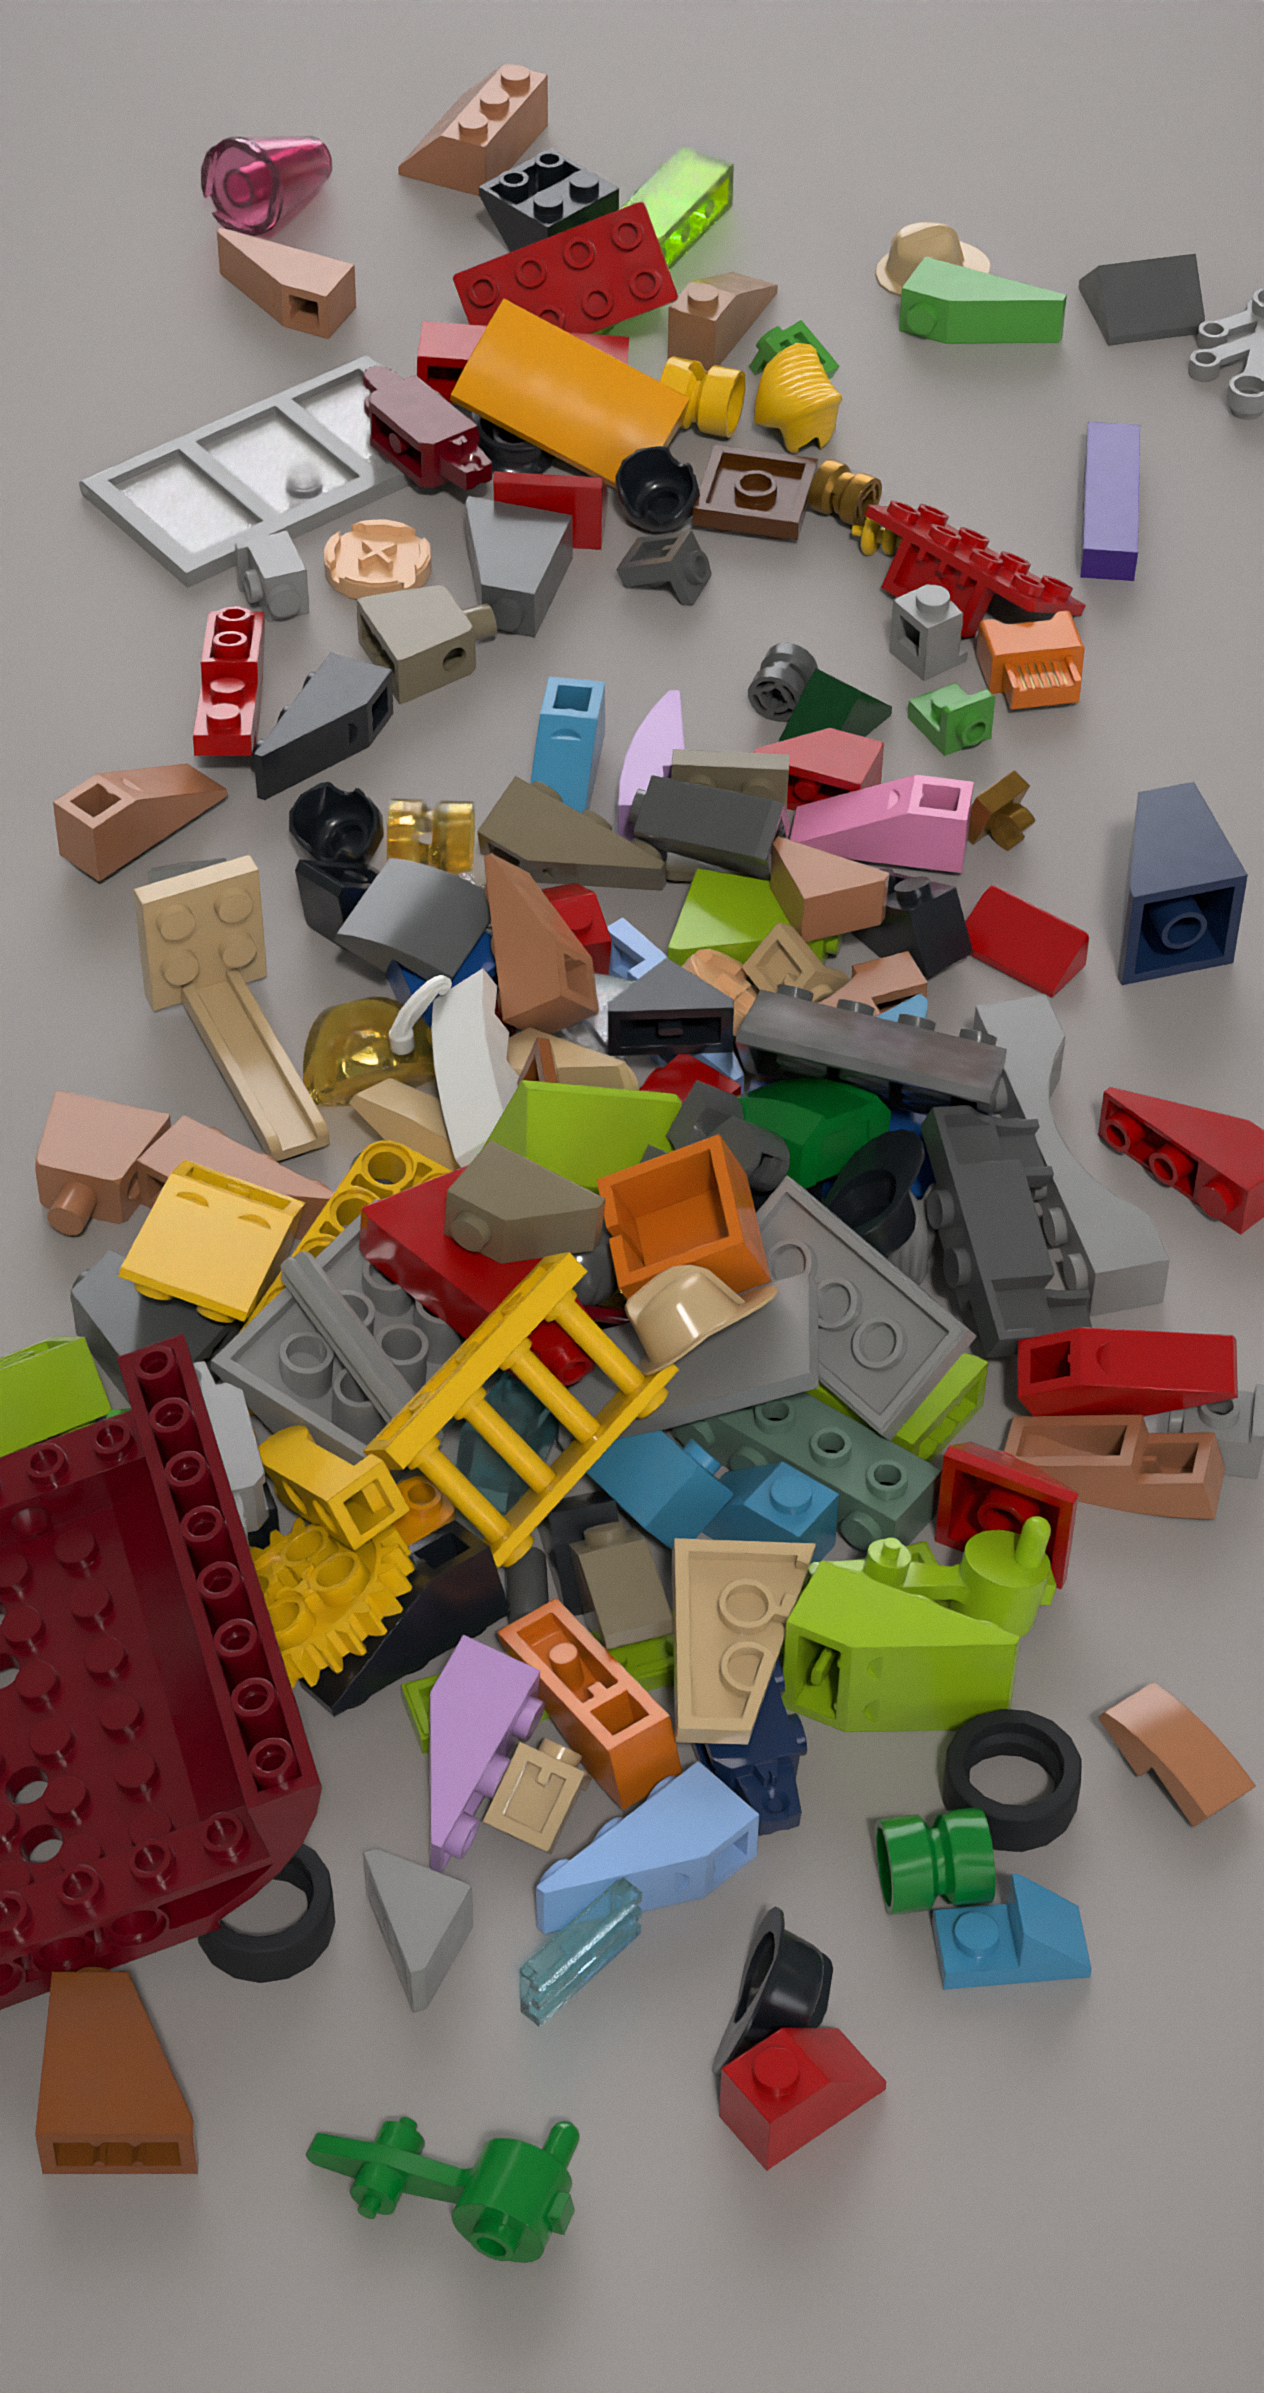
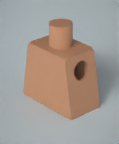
[35,1090,171,1235]

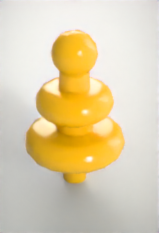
[852,517,903,556]

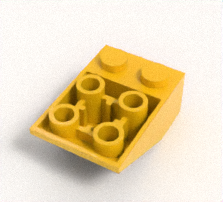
[118,1159,306,1323]

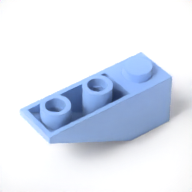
[536,1761,759,1934]

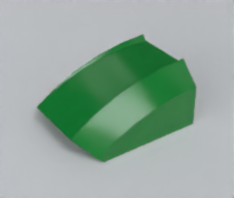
[736,1078,891,1189]

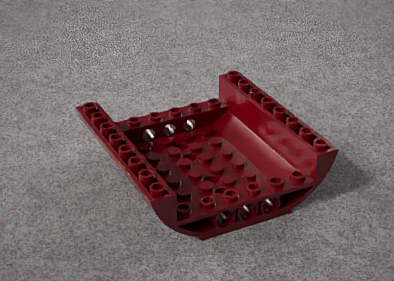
[0,1333,322,2010]

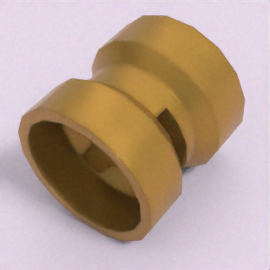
[808,459,882,526]

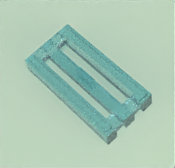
[520,1877,642,2027]

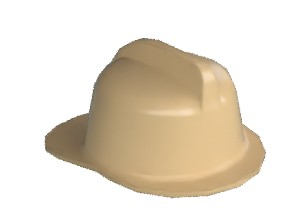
[875,222,991,296]
[625,1265,779,1376]

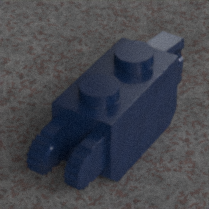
[692,1659,807,1836]

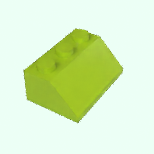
[481,1080,682,1196]
[0,1336,112,1457]

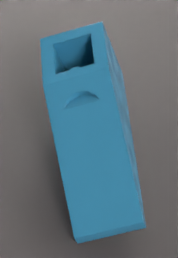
[530,676,605,813]

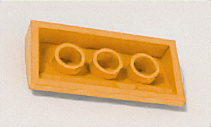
[450,299,690,489]

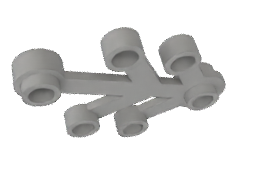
[1188,287,1264,420]

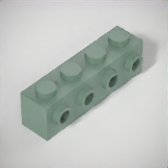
[672,1392,942,1551]

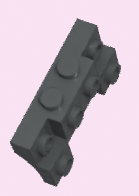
[920,1105,1092,1358]

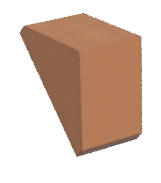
[770,836,889,942]

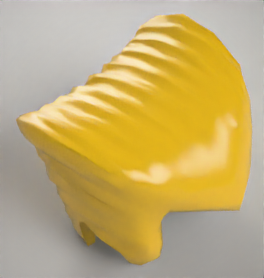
[754,343,842,453]

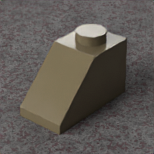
[444,1140,606,1264]
[568,1522,673,1649]

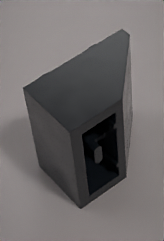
[479,148,619,252]

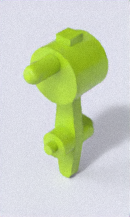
[805,1516,1057,1637]

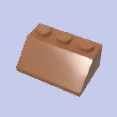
[398,64,548,196]

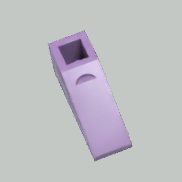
[429,1635,545,1873]

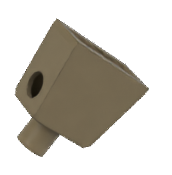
[356,585,497,704]

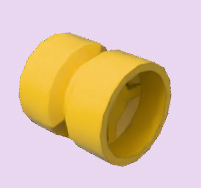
[660,356,746,438]

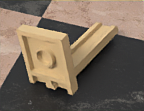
[133,854,330,1161]

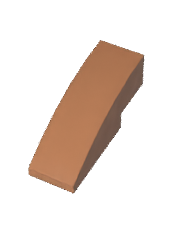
[1004,1415,1226,1520]

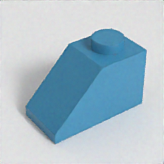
[586,1430,734,1550]
[702,1461,839,1564]

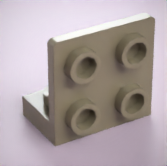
[666,749,790,882]

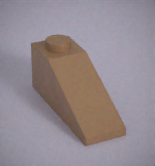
[668,272,778,371]

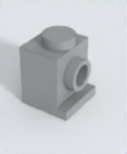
[234,531,310,622]
[889,584,968,681]
[1167,1384,1264,1479]

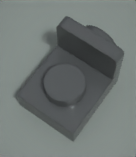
[616,530,712,605]

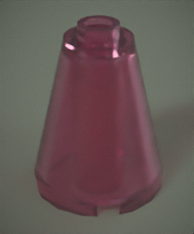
[201,135,332,236]

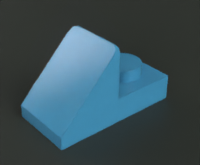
[932,1874,1092,1990]

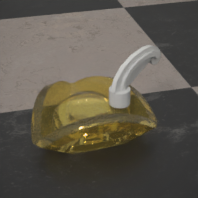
[303,975,452,1106]

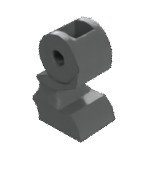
[666,1080,790,1192]

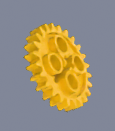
[250,1517,415,1689]

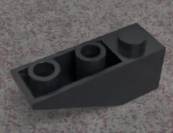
[250,652,394,800]
[851,860,973,977]
[298,1520,511,1717]

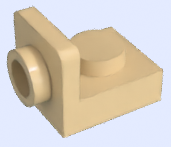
[742,922,850,1003]
[482,1738,592,1854]

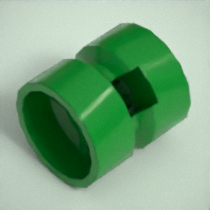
[875,1807,996,1915]

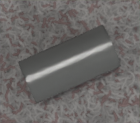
[505,1547,549,1624]

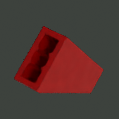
[359,1165,595,1387]

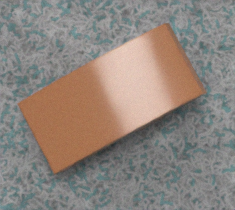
[1098,1682,1256,1828]

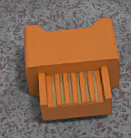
[976,611,1085,710]

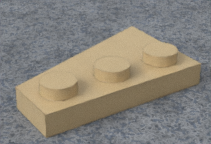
[672,1538,816,1745]

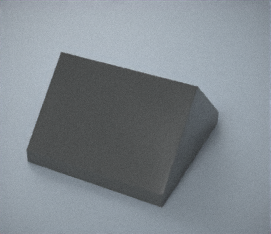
[1078,253,1205,346]

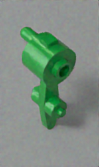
[306,2117,580,2263]

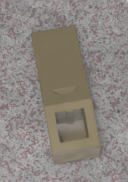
[477,776,666,891]

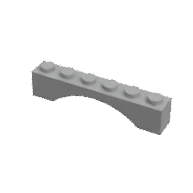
[973,994,1170,1317]

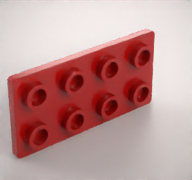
[453,202,679,334]
[864,500,1086,637]

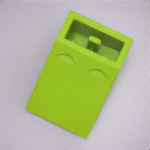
[782,1560,1020,1732]

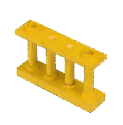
[363,1252,679,1568]

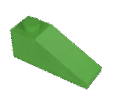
[899,257,1067,344]

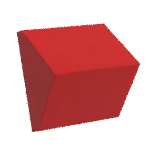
[493,471,609,550]

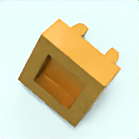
[968,770,1036,851]

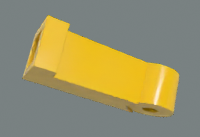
[258,1425,410,1551]

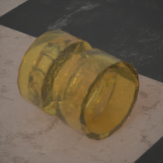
[387,798,475,877]

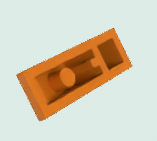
[497,1598,683,1810]

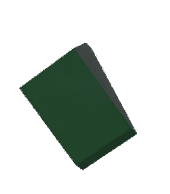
[779,668,892,742]

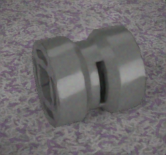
[748,642,818,722]

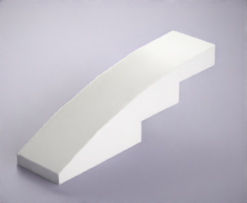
[431,968,519,1168]

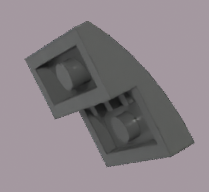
[333,858,491,982]

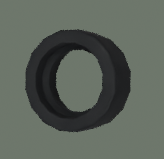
[943,1709,1082,1852]
[198,1844,336,1983]

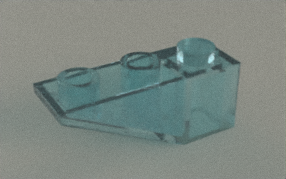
[456,1371,559,1515]

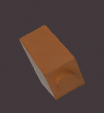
[35,1967,199,2174]

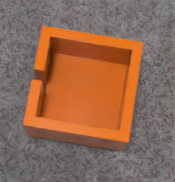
[597,1134,771,1300]

